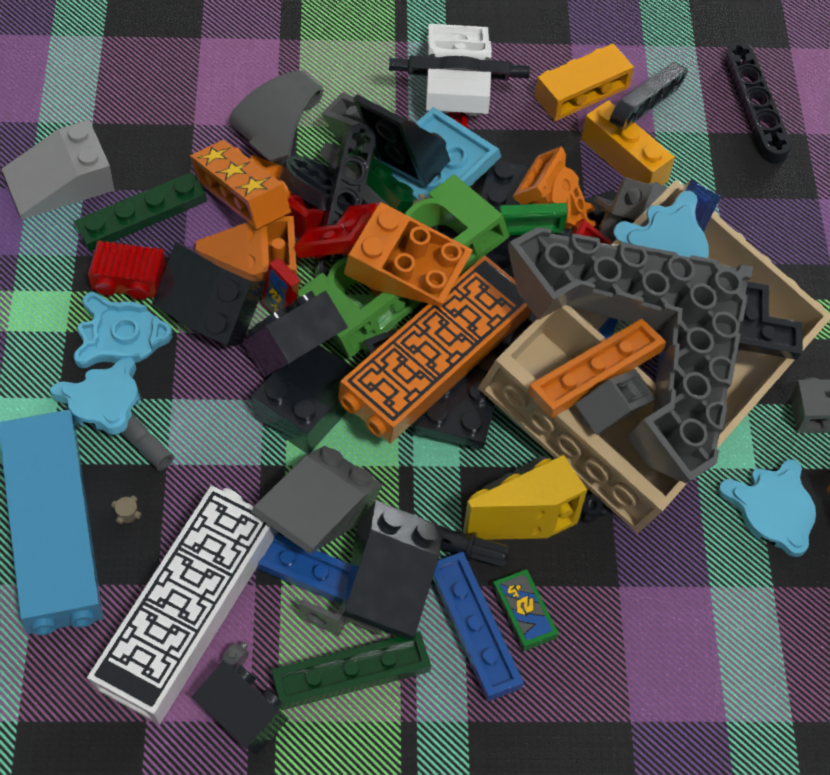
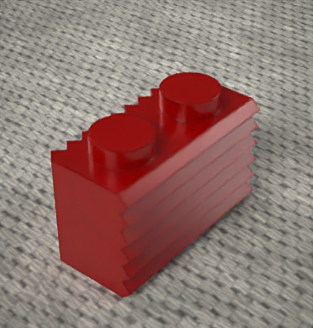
[88,240,166,300]

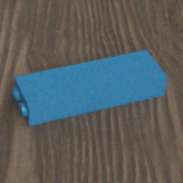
[0,409,104,635]

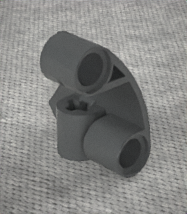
[229,70,323,162]

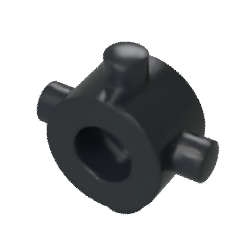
[580,493,607,523]

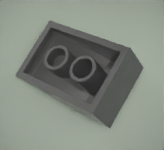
[251,446,383,554]

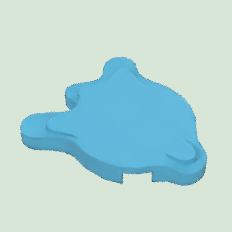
[613,191,709,258]
[73,292,172,368]
[50,358,140,435]
[718,459,816,557]

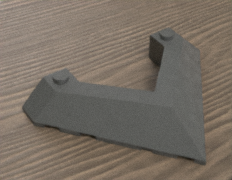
[508,227,753,484]

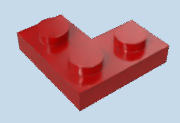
[294,203,378,259]

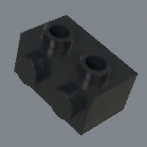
[192,660,289,755]

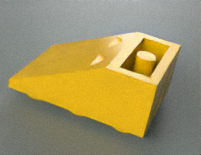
[463,455,587,540]

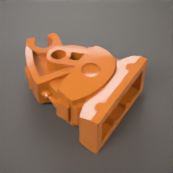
[513,146,596,229]

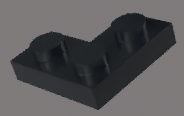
[738,281,803,360]

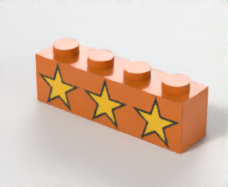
[190,140,291,229]

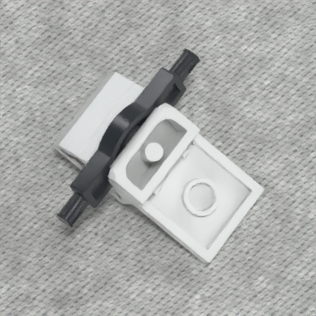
[389,24,530,116]

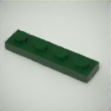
[74,172,207,252]
[271,631,431,711]

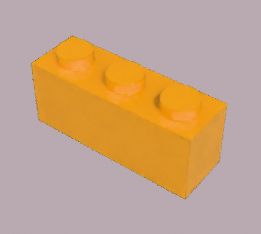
[534,44,634,122]
[581,100,675,185]

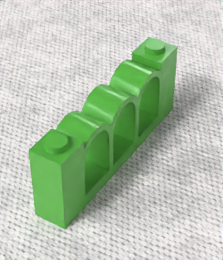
[297,174,510,358]

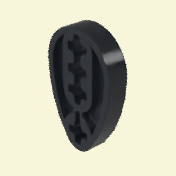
[279,156,363,212]

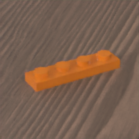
[528,318,666,419]

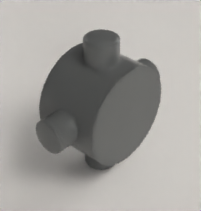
[222,641,249,669]

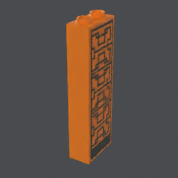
[338,255,532,444]

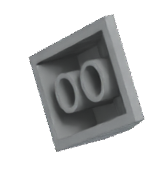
[2,120,115,220]

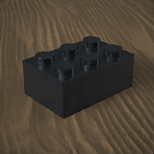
[242,290,348,378]

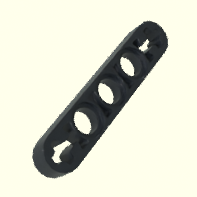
[725,42,791,164]
[609,61,688,130]
[314,123,375,277]

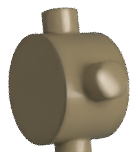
[111,495,142,524]

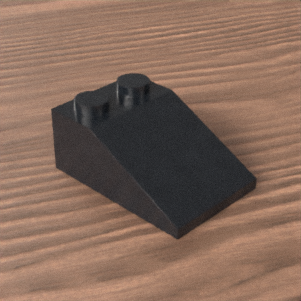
[353,94,451,187]
[152,242,266,346]
[252,345,355,454]
[342,500,443,640]

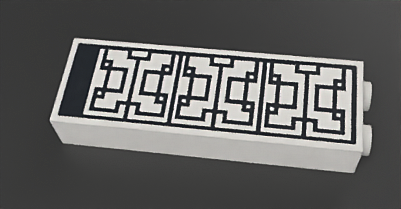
[87,485,278,725]

